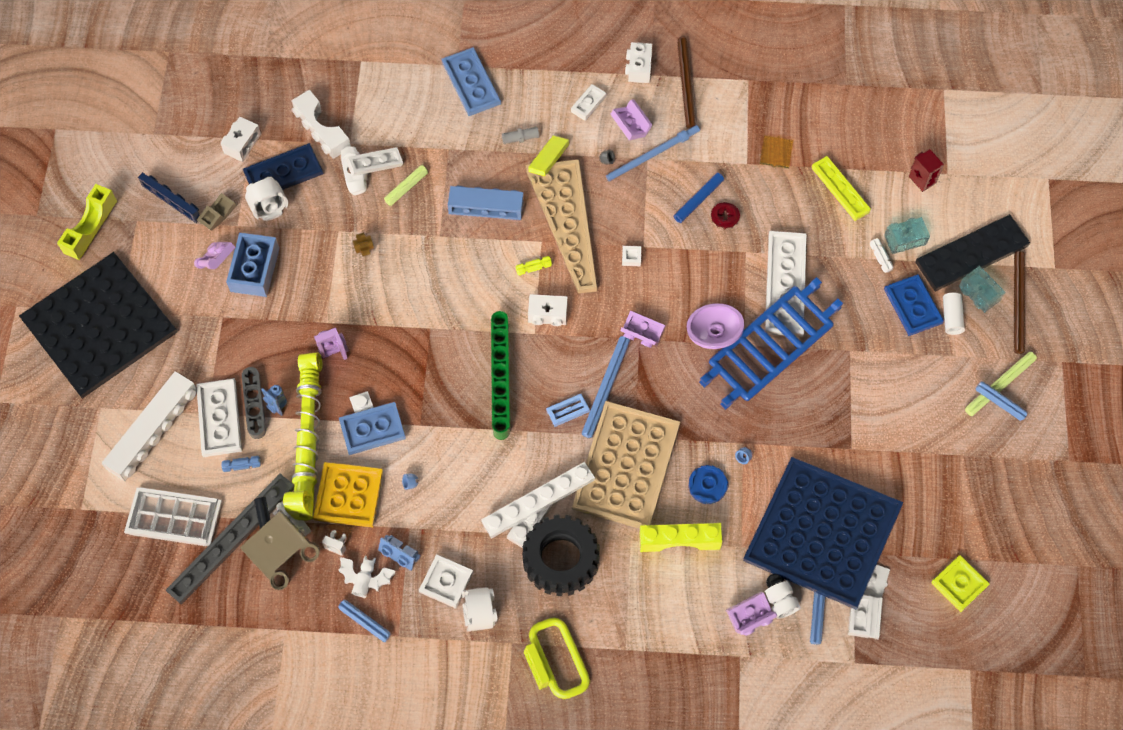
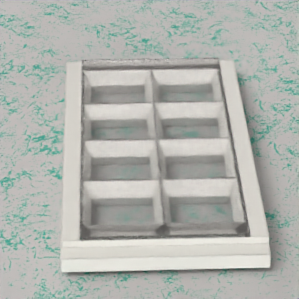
[124,487,222,546]

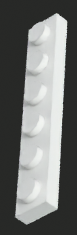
[481,462,595,539]

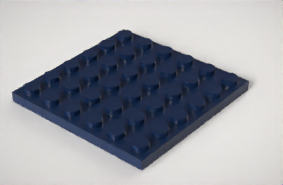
[743,457,904,610]

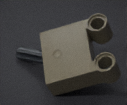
[240,496,320,590]

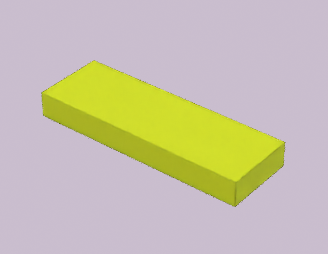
[528,135,569,176]

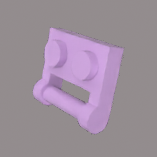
[194,242,236,270]

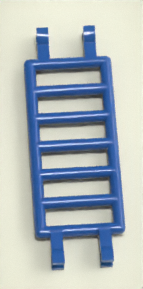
[699,277,843,410]

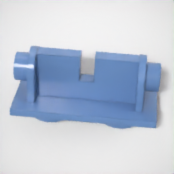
[261,385,287,416]
[378,535,420,571]

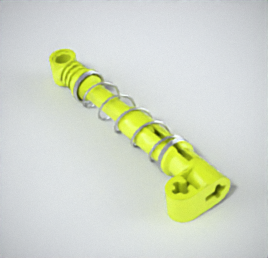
[283,352,323,521]

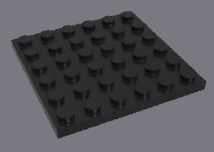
[19,252,178,399]

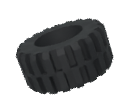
[522,514,600,596]

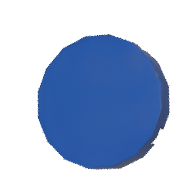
[688,465,728,504]

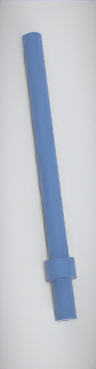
[606,125,700,181]

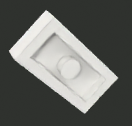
[571,84,606,121]

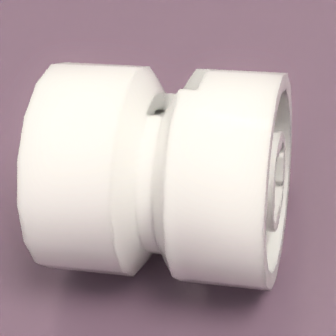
[764,581,801,619]

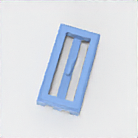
[546,394,590,427]

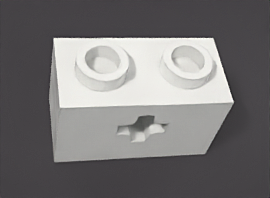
[221,117,261,162]
[528,294,567,326]

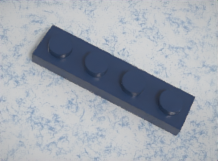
[138,172,200,224]

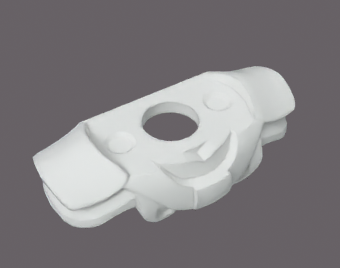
[341,146,368,195]

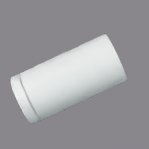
[943,293,965,335]

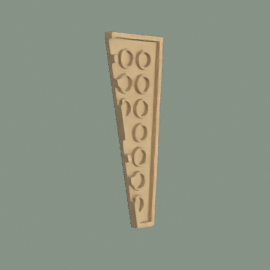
[526,160,597,293]

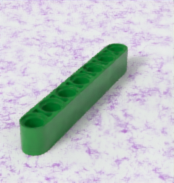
[491,311,510,440]

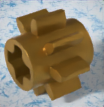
[352,232,374,257]

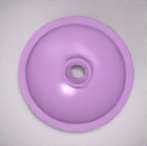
[687,304,744,349]

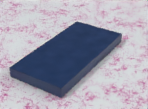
[243,143,323,190]

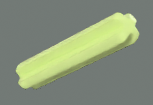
[384,165,428,206]

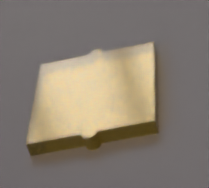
[759,136,793,169]

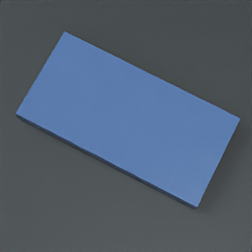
[441,47,501,117]

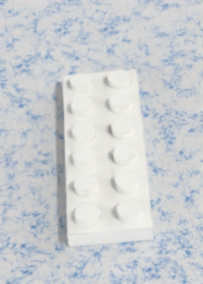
[765,231,806,337]

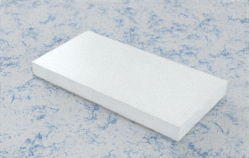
[196,378,242,457]

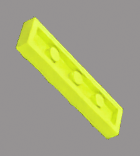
[812,156,871,221]

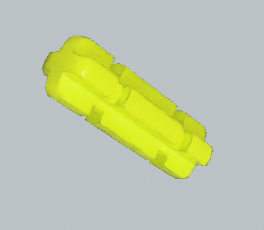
[515,256,552,275]

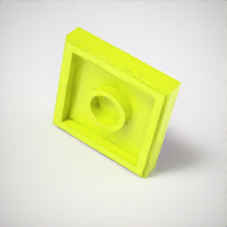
[931,555,990,612]

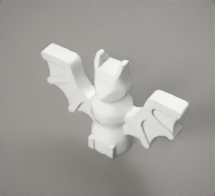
[339,555,395,598]

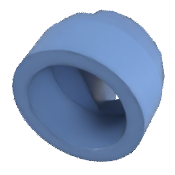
[735,447,753,464]
[402,473,418,490]

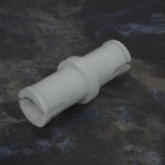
[502,126,539,145]

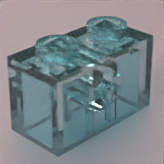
[884,217,930,254]
[959,266,1006,313]

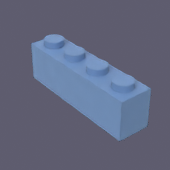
[448,185,524,220]

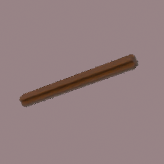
[677,37,696,129]
[1014,251,1025,354]

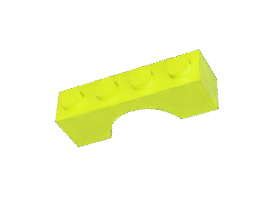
[57,184,117,260]
[639,523,722,552]

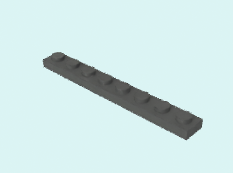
[166,473,294,605]

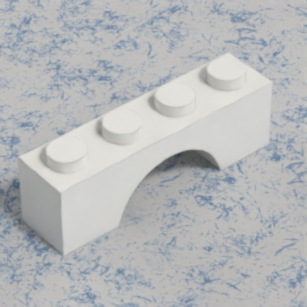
[292,90,350,159]

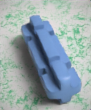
[221,456,261,472]

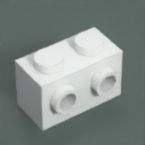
[625,42,652,83]

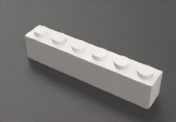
[102,371,197,481]

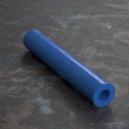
[673,173,724,223]

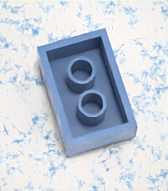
[226,232,279,297]

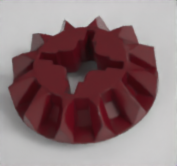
[711,202,740,230]

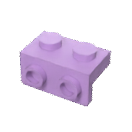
[610,99,652,140]
[620,311,666,348]
[314,328,349,360]
[726,592,777,636]

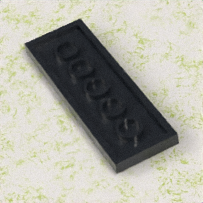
[915,214,1030,292]

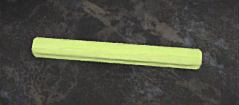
[965,352,1037,416]

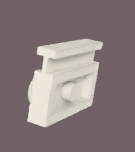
[848,595,882,640]

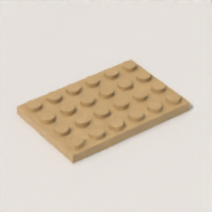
[572,401,680,529]

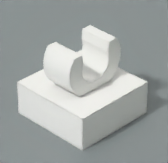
[322,530,347,556]

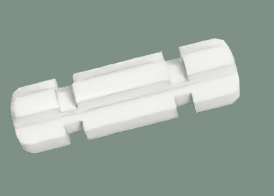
[870,238,893,273]

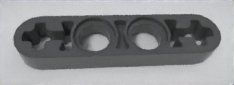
[242,367,266,439]

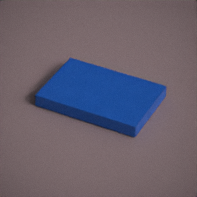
[884,274,944,336]

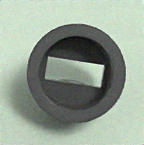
[599,150,615,165]

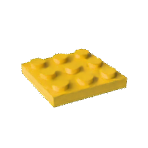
[313,462,383,527]

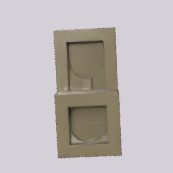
[197,193,237,231]

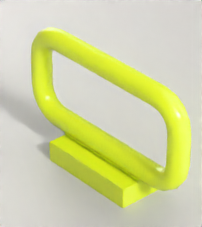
[524,617,590,699]

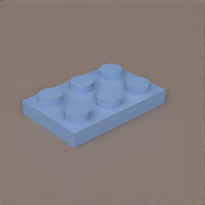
[339,402,406,455]

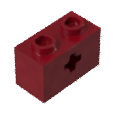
[909,149,944,192]

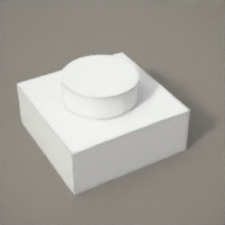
[622,246,641,266]
[349,391,374,413]

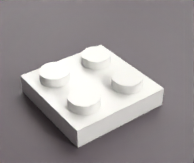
[419,554,473,608]

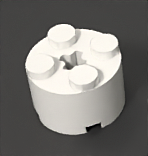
[245,177,288,221]
[462,587,497,632]

